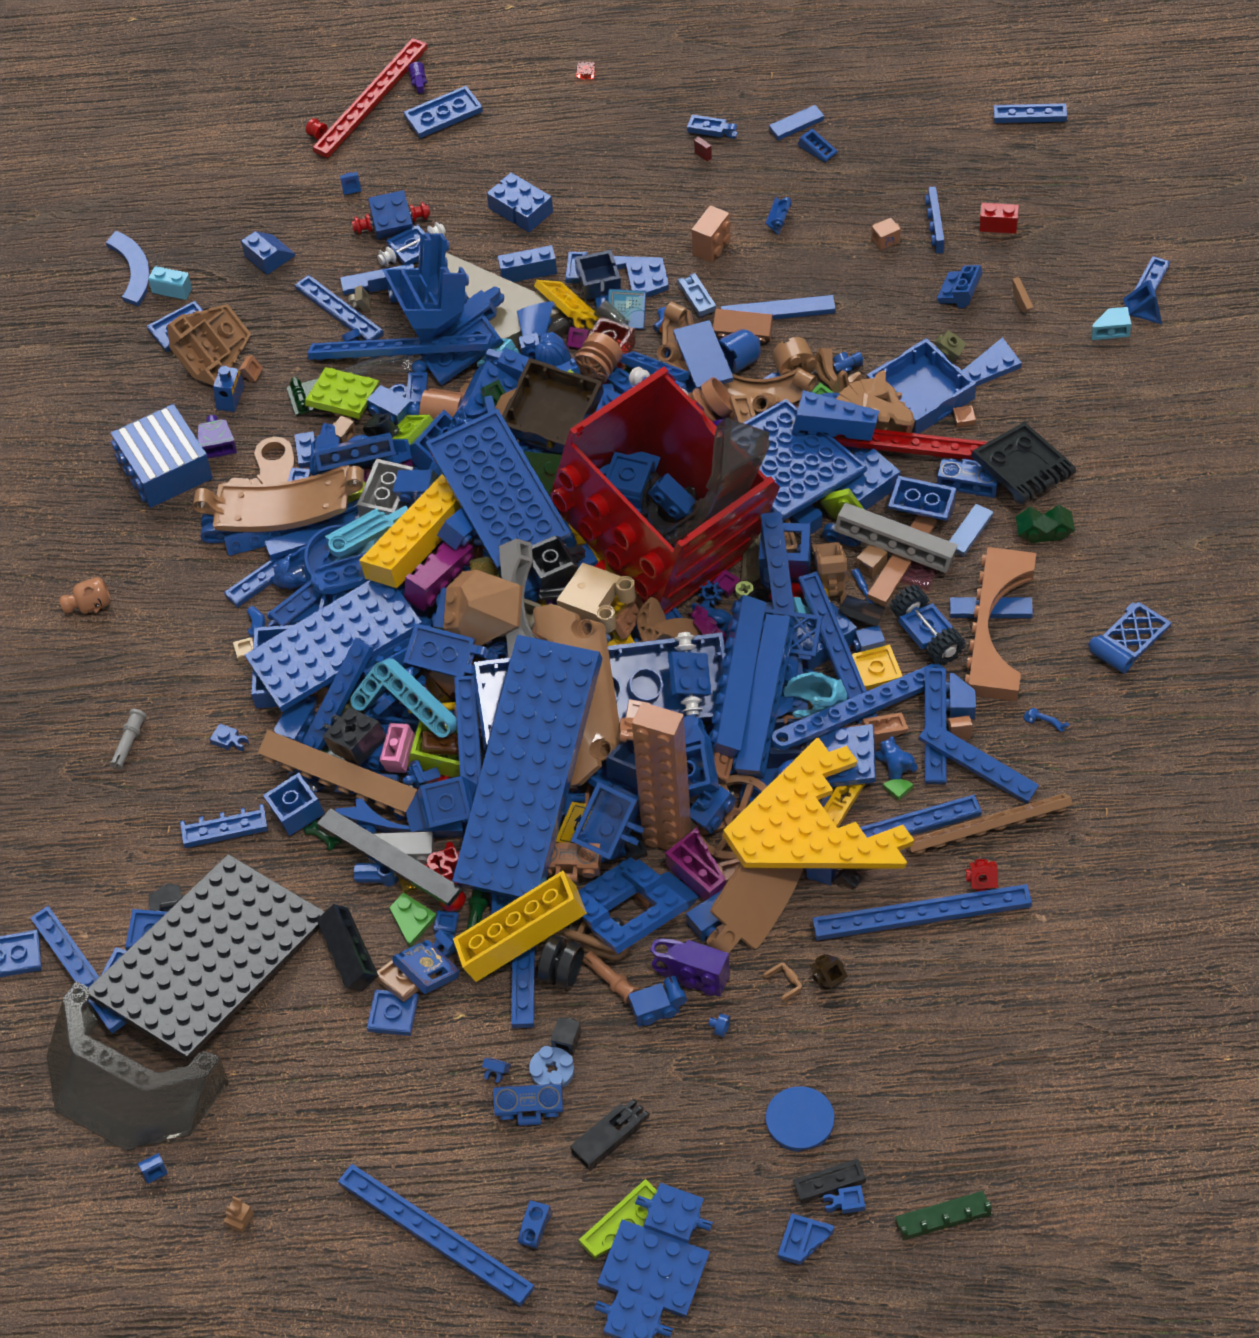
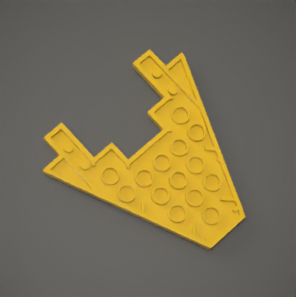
[722,738,914,869]

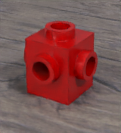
[966,859,998,892]

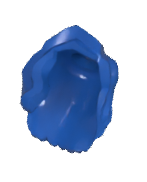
[535,332,571,367]

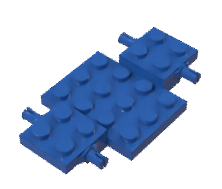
[594,1183,713,1338]

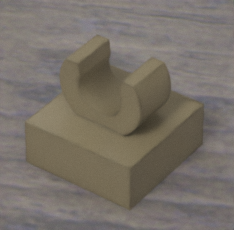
[348,285,370,312]

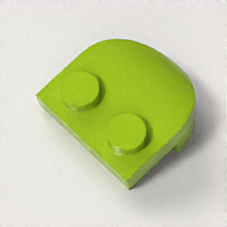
[820,488,865,520]

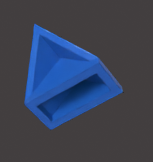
[1123,280,1162,324]

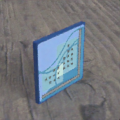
[607,289,646,329]

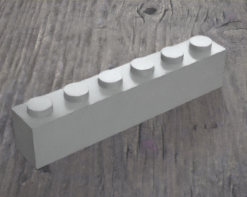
[834,502,958,573]

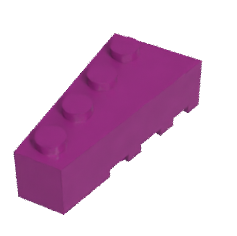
[404,542,474,612]

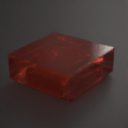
[576,62,596,79]

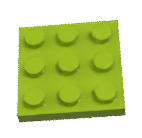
[305,367,379,419]

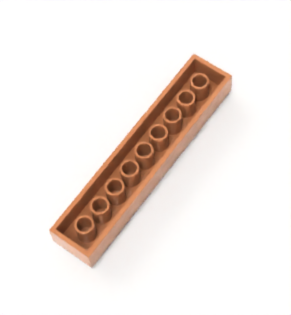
[632,702,692,851]

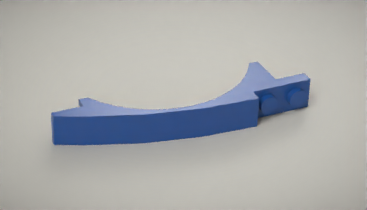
[335,799,469,838]

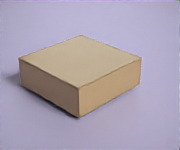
[233,637,254,662]

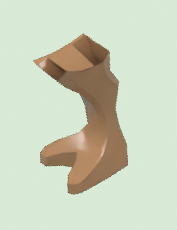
[814,348,862,393]

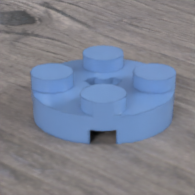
[529,1046,574,1088]

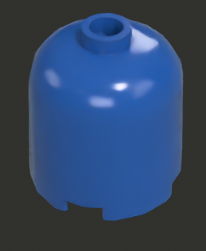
[718,329,761,374]

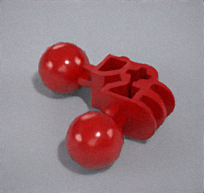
[425,842,466,912]

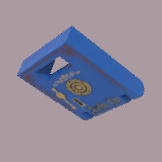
[392,940,460,994]

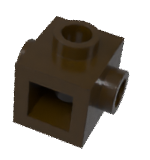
[810,954,848,988]

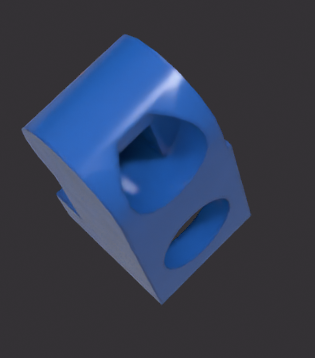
[518,1200,552,1249]

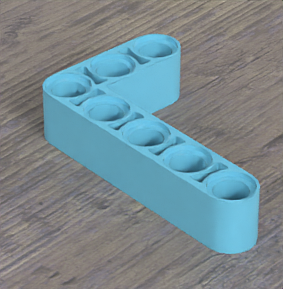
[350,658,457,738]

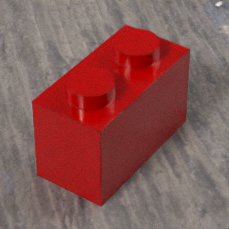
[979,203,1019,234]

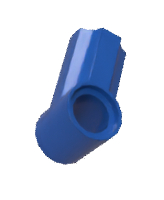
[354,863,399,887]

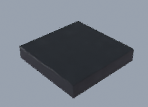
[839,595,885,626]

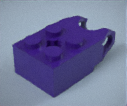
[650,938,730,997]

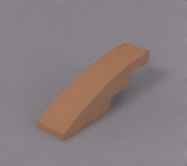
[842,712,909,744]

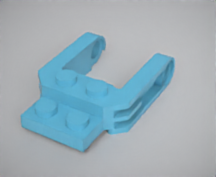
[328,506,408,562]

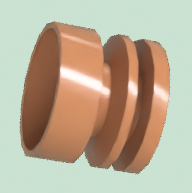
[574,332,623,384]
[688,377,733,422]

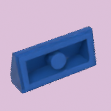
[660,871,700,912]

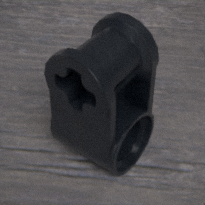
[363,413,400,438]

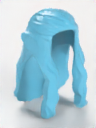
[783,672,847,718]

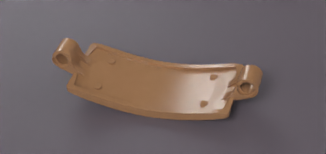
[193,466,364,532]
[707,862,803,953]

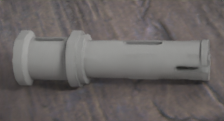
[110,709,147,769]

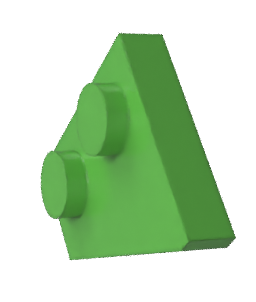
[390,892,437,947]

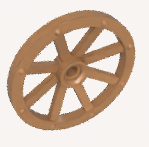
[691,775,767,861]

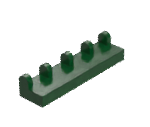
[895,1191,992,1241]

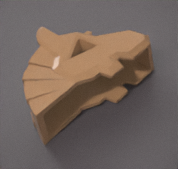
[836,370,915,433]
[812,542,850,605]

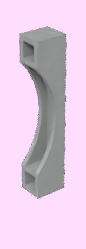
[499,539,538,658]

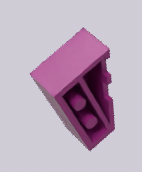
[665,827,726,901]

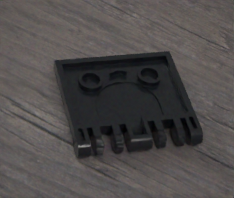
[971,422,1076,504]

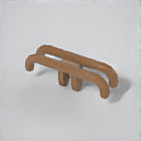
[550,920,630,961]

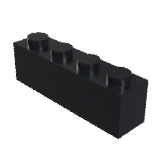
[317,904,379,992]

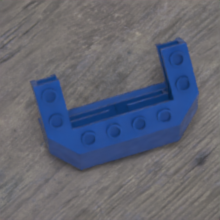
[382,233,469,339]

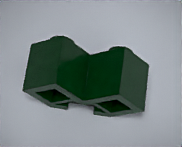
[1015,504,1075,543]

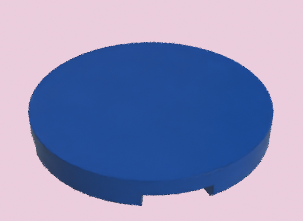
[766,1086,834,1152]

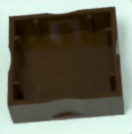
[502,358,604,455]

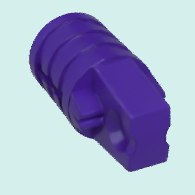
[409,62,427,94]

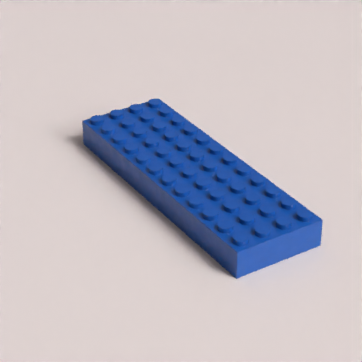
[453,635,603,899]

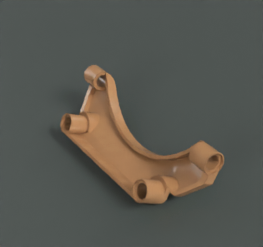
[657,301,817,412]
[533,604,621,792]

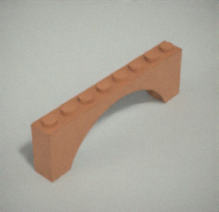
[965,547,1036,701]

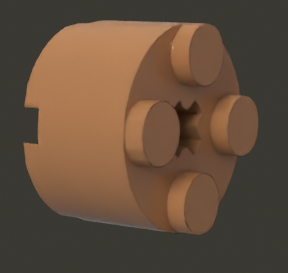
[772,337,817,376]

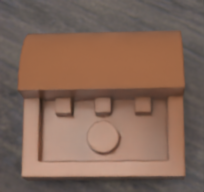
[419,388,465,419]

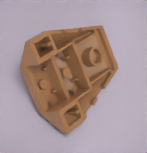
[167,304,251,386]
[443,570,523,646]

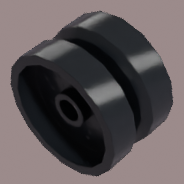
[538,935,584,990]

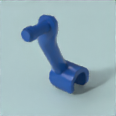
[1024,708,1069,732]

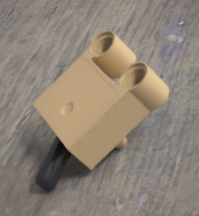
[539,563,636,633]

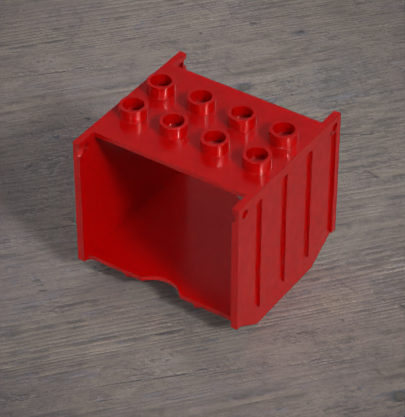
[550,367,780,614]

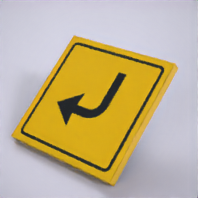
[556,802,594,843]

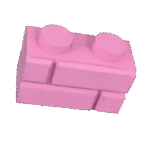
[379,723,415,773]

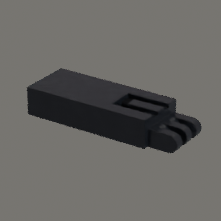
[570,1099,650,1171]

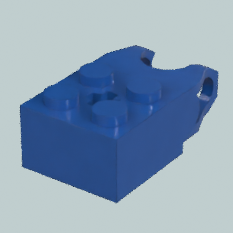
[685,718,720,798]

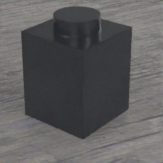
[551,1017,582,1056]

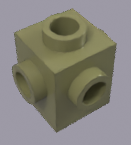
[934,330,967,363]

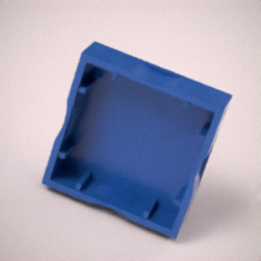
[867,338,976,434]

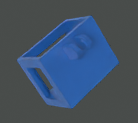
[759,522,811,590]
[571,781,645,859]

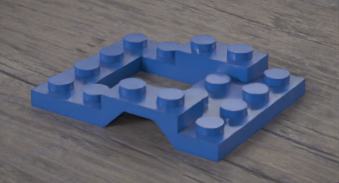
[578,857,689,954]

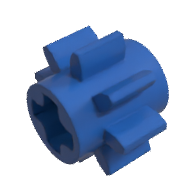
[698,580,725,606]

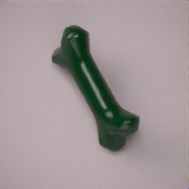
[304,821,341,851]

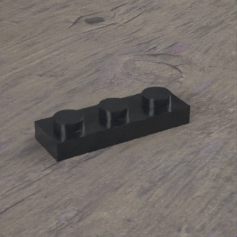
[793,1158,866,1203]

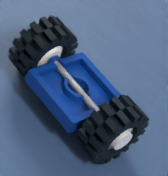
[890,585,966,666]

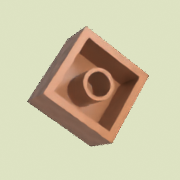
[691,206,731,263]

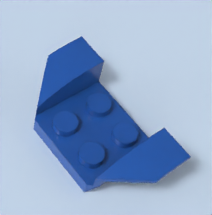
[605,452,661,512]
[406,776,477,832]

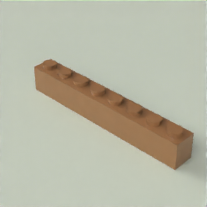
[258,730,418,817]

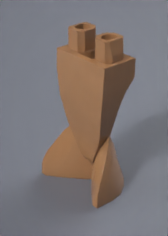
[637,597,703,642]

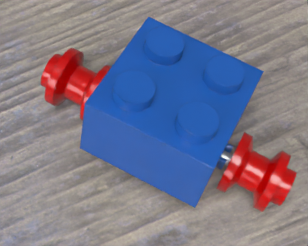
[351,190,430,239]

